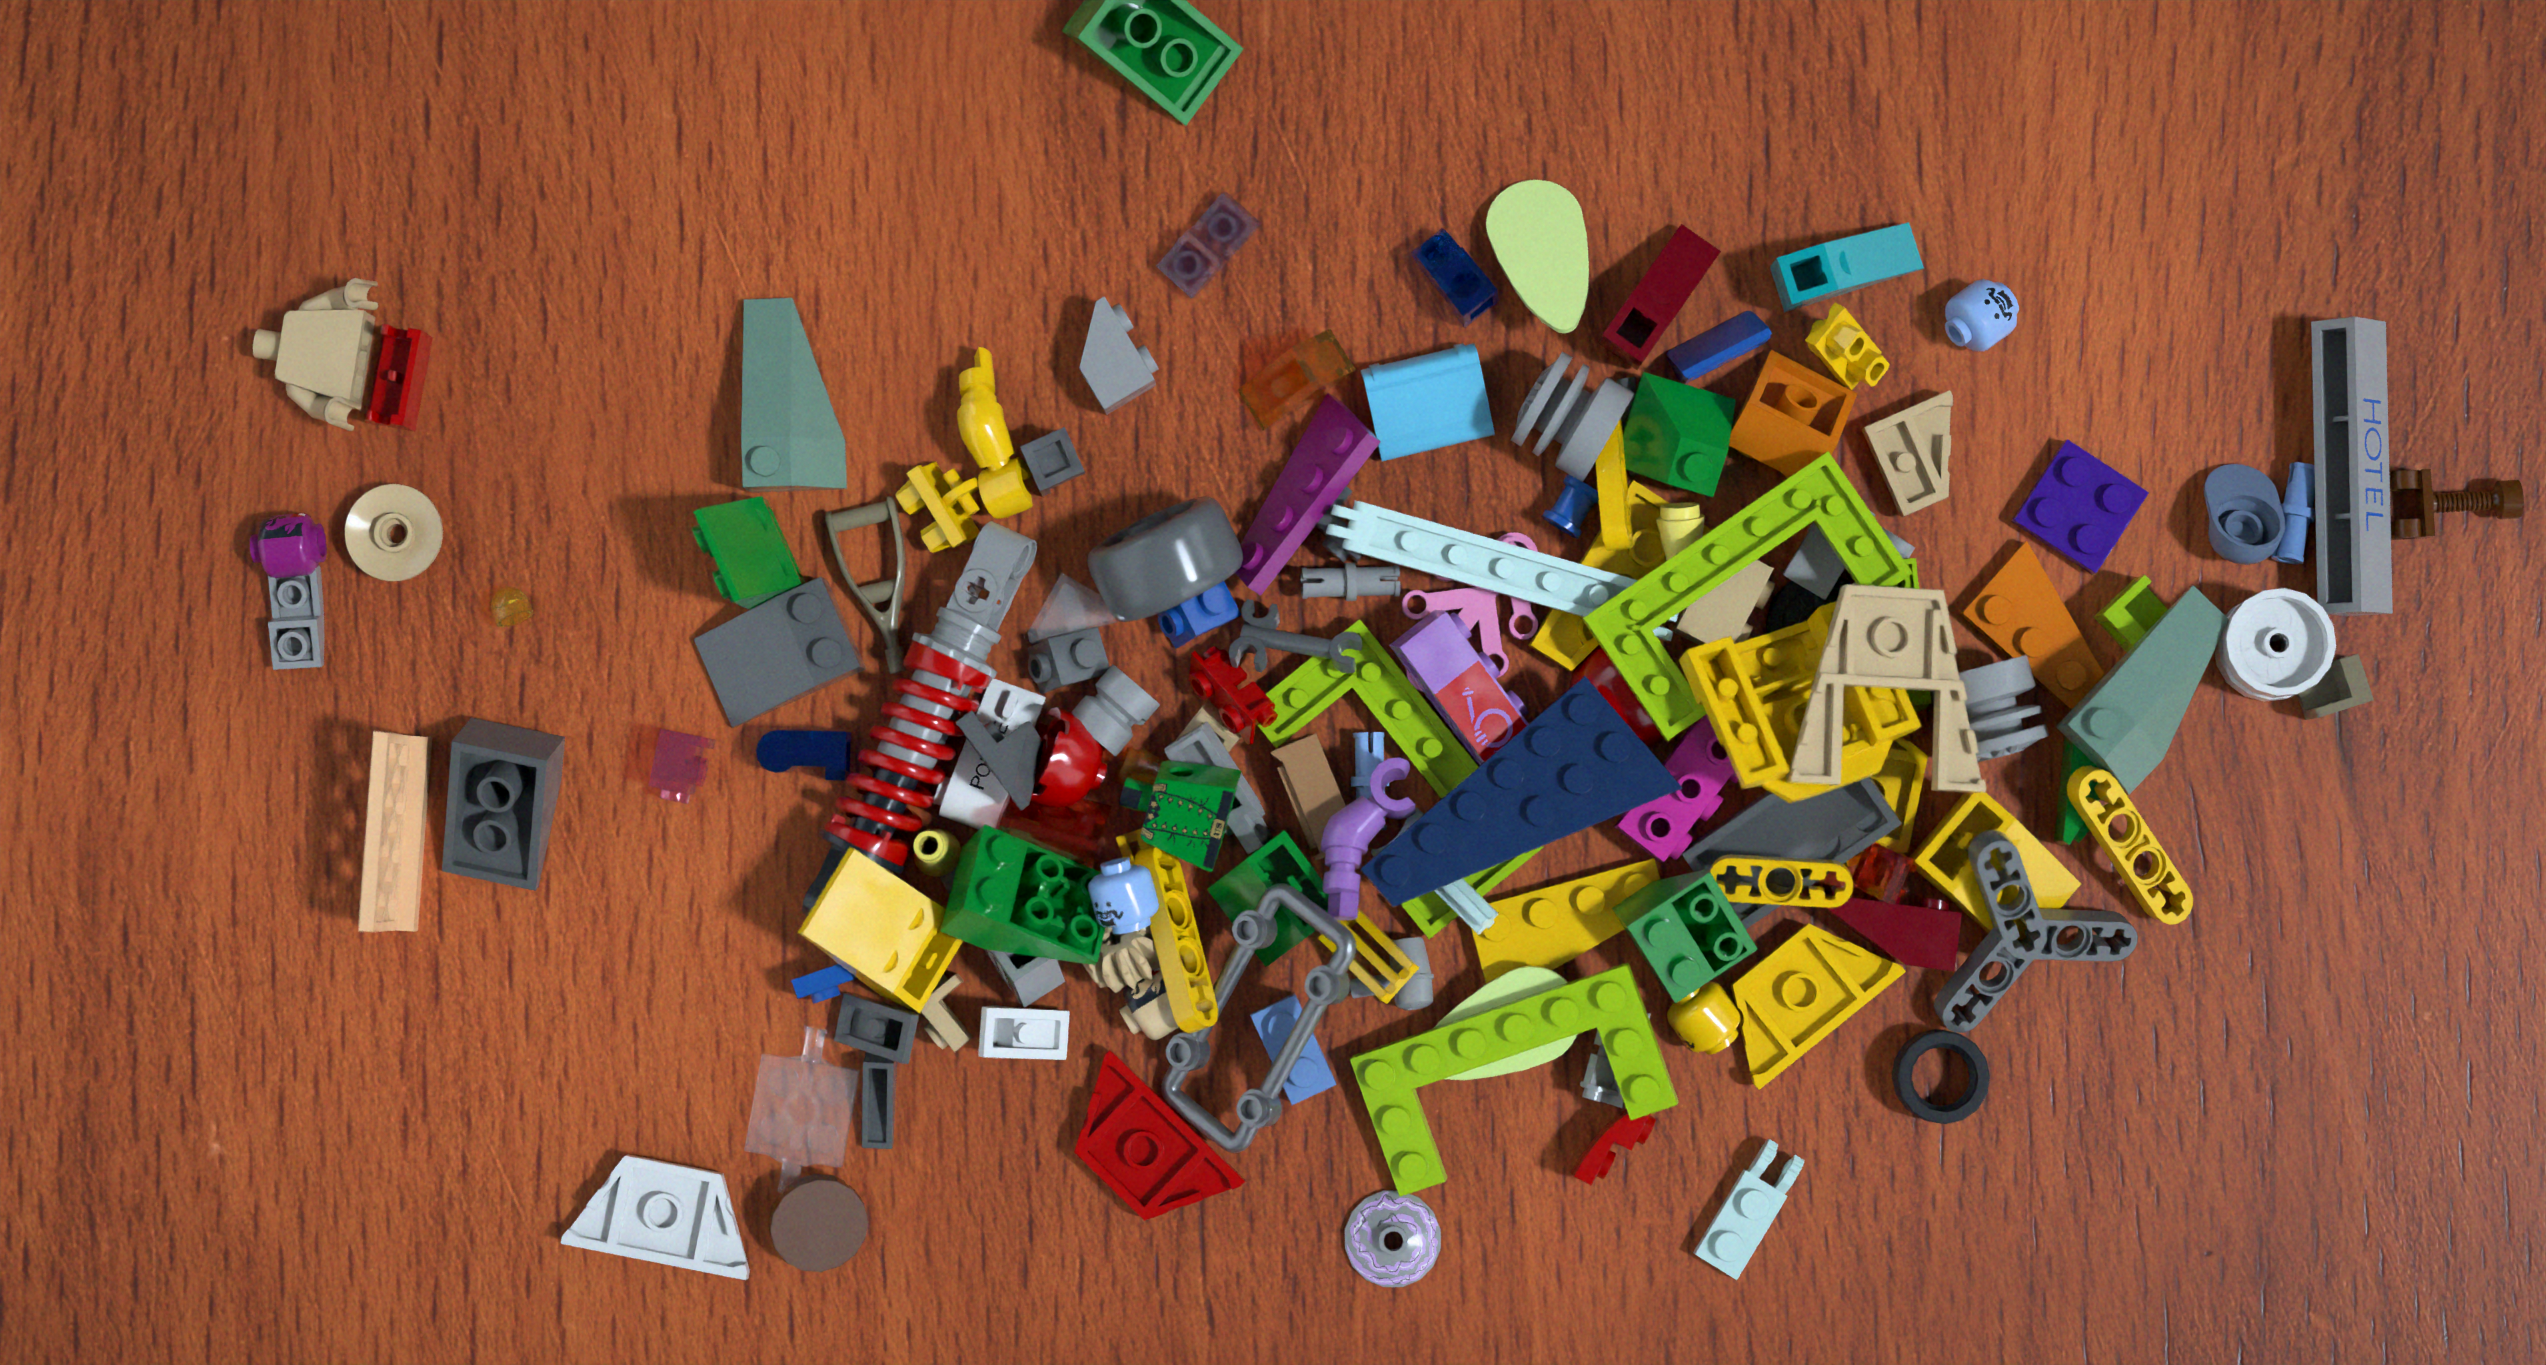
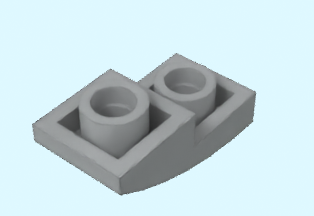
[1783,511,1875,600]
[268,565,324,670]

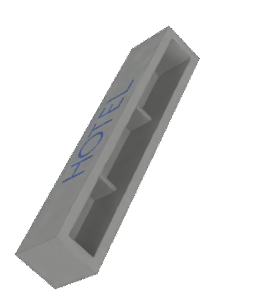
[2311,316,2393,616]

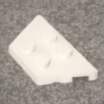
[561,1154,750,1280]

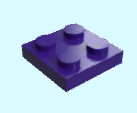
[2011,439,2149,575]

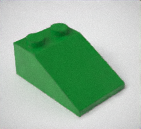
[1062,0,1244,126]

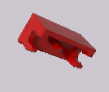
[364,324,433,432]

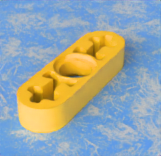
[1595,420,1632,551]
[1710,854,1853,908]

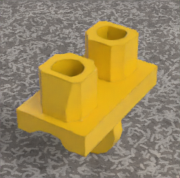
[1805,302,1890,390]
[895,462,980,553]

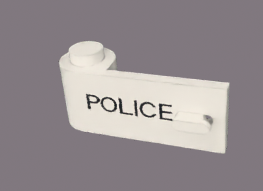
[933,678,1046,830]

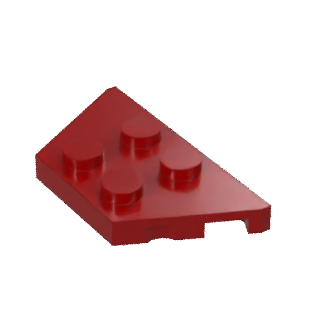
[1074,1049,1246,1221]

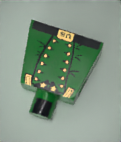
[1119,760,1242,872]

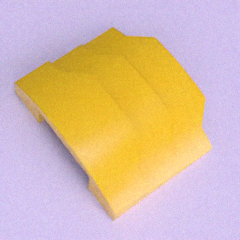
[1679,601,1921,803]

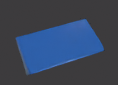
[1666,311,1772,384]

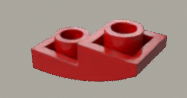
[1570,1109,1656,1185]

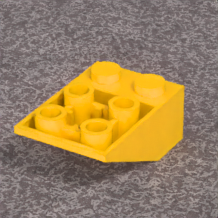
[1905,792,2081,940]
[798,847,963,1013]

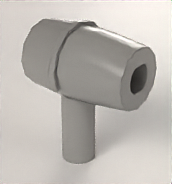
[1350,937,1434,1010]

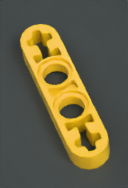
[2067,766,2193,925]
[1134,845,1218,1033]

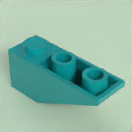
[1770,222,1924,313]

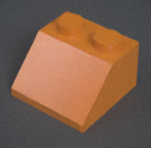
[1729,350,1858,478]

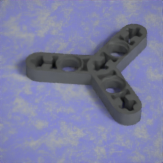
[1934,830,2138,1033]

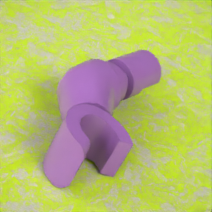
[1320,757,1416,920]

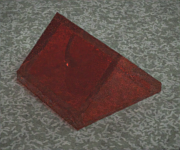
[999,797,1112,869]

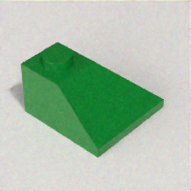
[1623,371,1736,497]

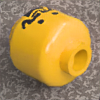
[1667,981,1740,1055]

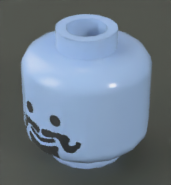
[1945,279,2019,352]
[1088,857,1159,934]

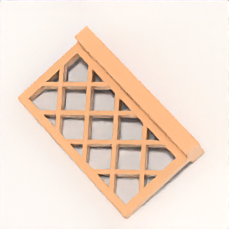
[358,731,432,932]

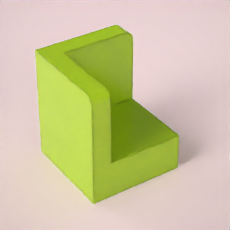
[2093,574,2168,652]

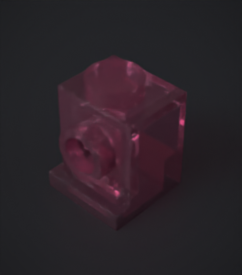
[648,728,716,804]

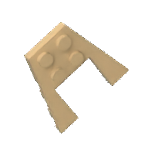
[1786,585,1986,793]

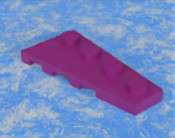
[1235,393,1381,595]

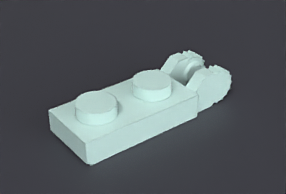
[1693,1139,1805,1280]

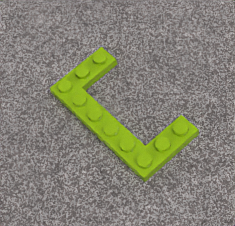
[1582,451,1913,741]
[1257,619,1544,939]
[1350,962,1679,1197]

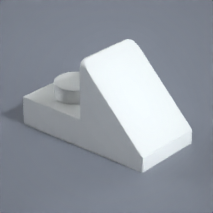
[978,1005,1070,1060]

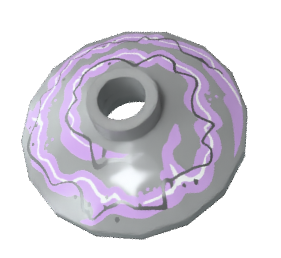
[1345,1190,1441,1287]

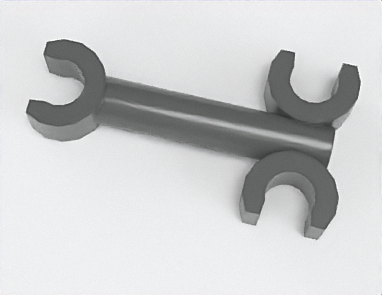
[1229,599,1363,673]

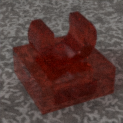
[1852,841,1917,904]

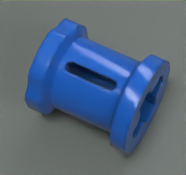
[1541,474,1599,539]

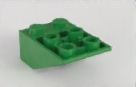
[692,496,805,610]
[940,824,1106,965]

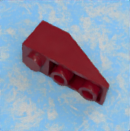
[1598,224,1721,370]
[1809,884,1962,971]

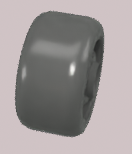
[1088,496,1243,622]

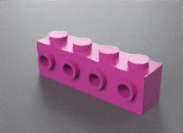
[1613,714,1739,862]

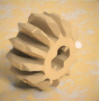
[1083,925,1160,993]

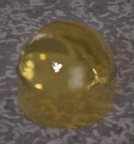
[491,587,534,628]

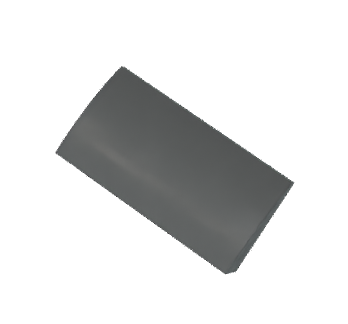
[1682,777,1902,929]

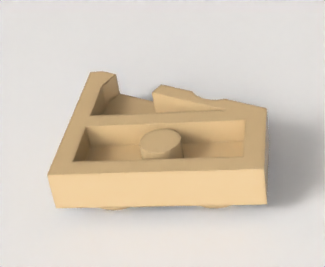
[1862,390,1953,518]

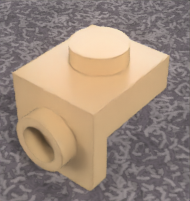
[921,974,973,1052]

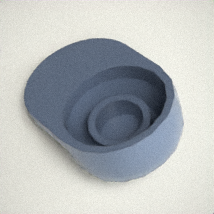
[2204,464,2285,565]

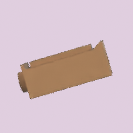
[1271,733,1346,861]

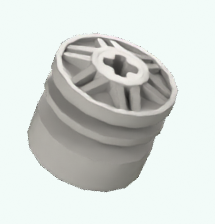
[1511,351,1634,482]
[1930,655,2049,762]

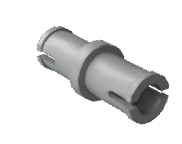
[1300,563,1400,601]

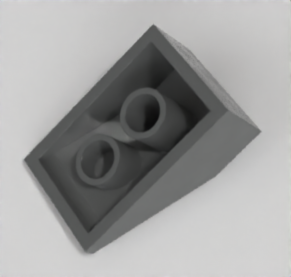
[694,577,866,728]
[442,717,565,891]

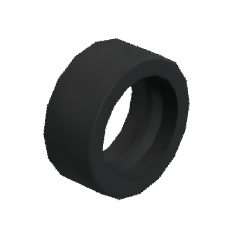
[1892,1029,1990,1124]

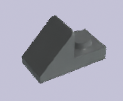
[956,711,1043,810]
[834,993,919,1064]

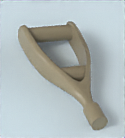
[825,496,907,674]

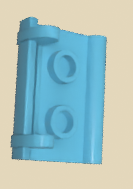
[1361,343,1495,461]

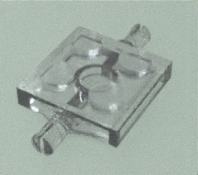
[744,1026,860,1193]

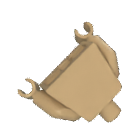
[253,278,378,431]

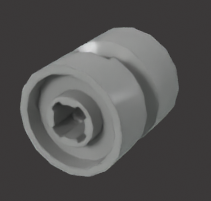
[1071,664,1160,757]

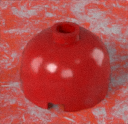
[1030,707,1107,808]

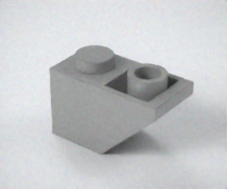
[1079,296,1159,415]

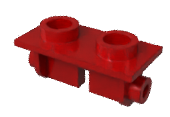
[1189,646,1278,745]

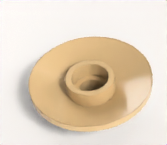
[345,484,443,581]

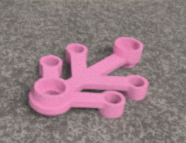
[1402,532,1538,692]

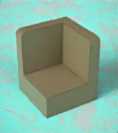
[2297,654,2374,720]

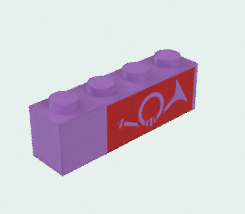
[1389,610,1529,767]

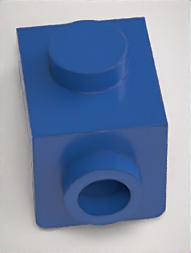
[1157,581,1241,649]
[791,963,858,1004]

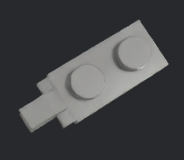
[1164,721,1272,855]

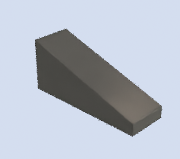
[862,1052,897,1149]

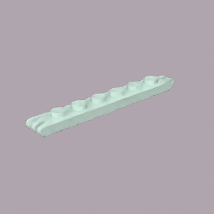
[1326,501,1679,641]

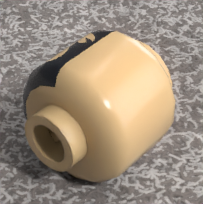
[1119,968,1179,1040]

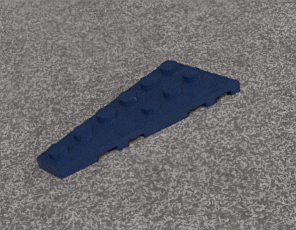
[1360,676,1683,908]

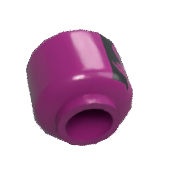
[250,513,327,578]

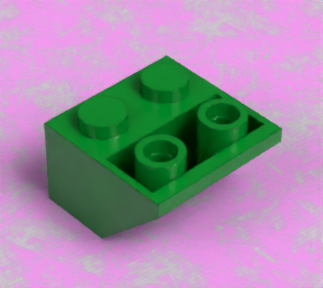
[1207,830,1329,967]
[1612,869,1758,1003]

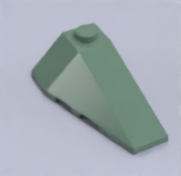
[741,298,847,493]
[2056,585,2229,795]

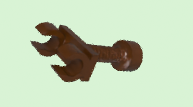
[2389,469,2524,540]

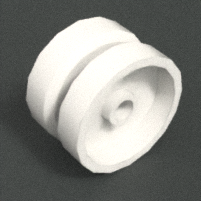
[2214,588,2336,702]

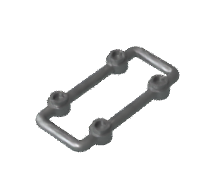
[1161,883,1356,1153]

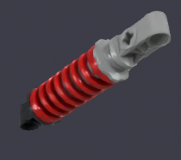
[802,521,1037,916]

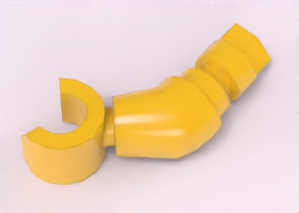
[957,347,1033,519]

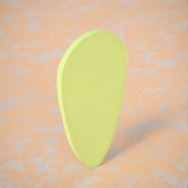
[1486,180,1589,333]
[1434,966,1577,1080]

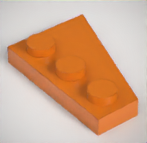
[1959,540,2104,711]

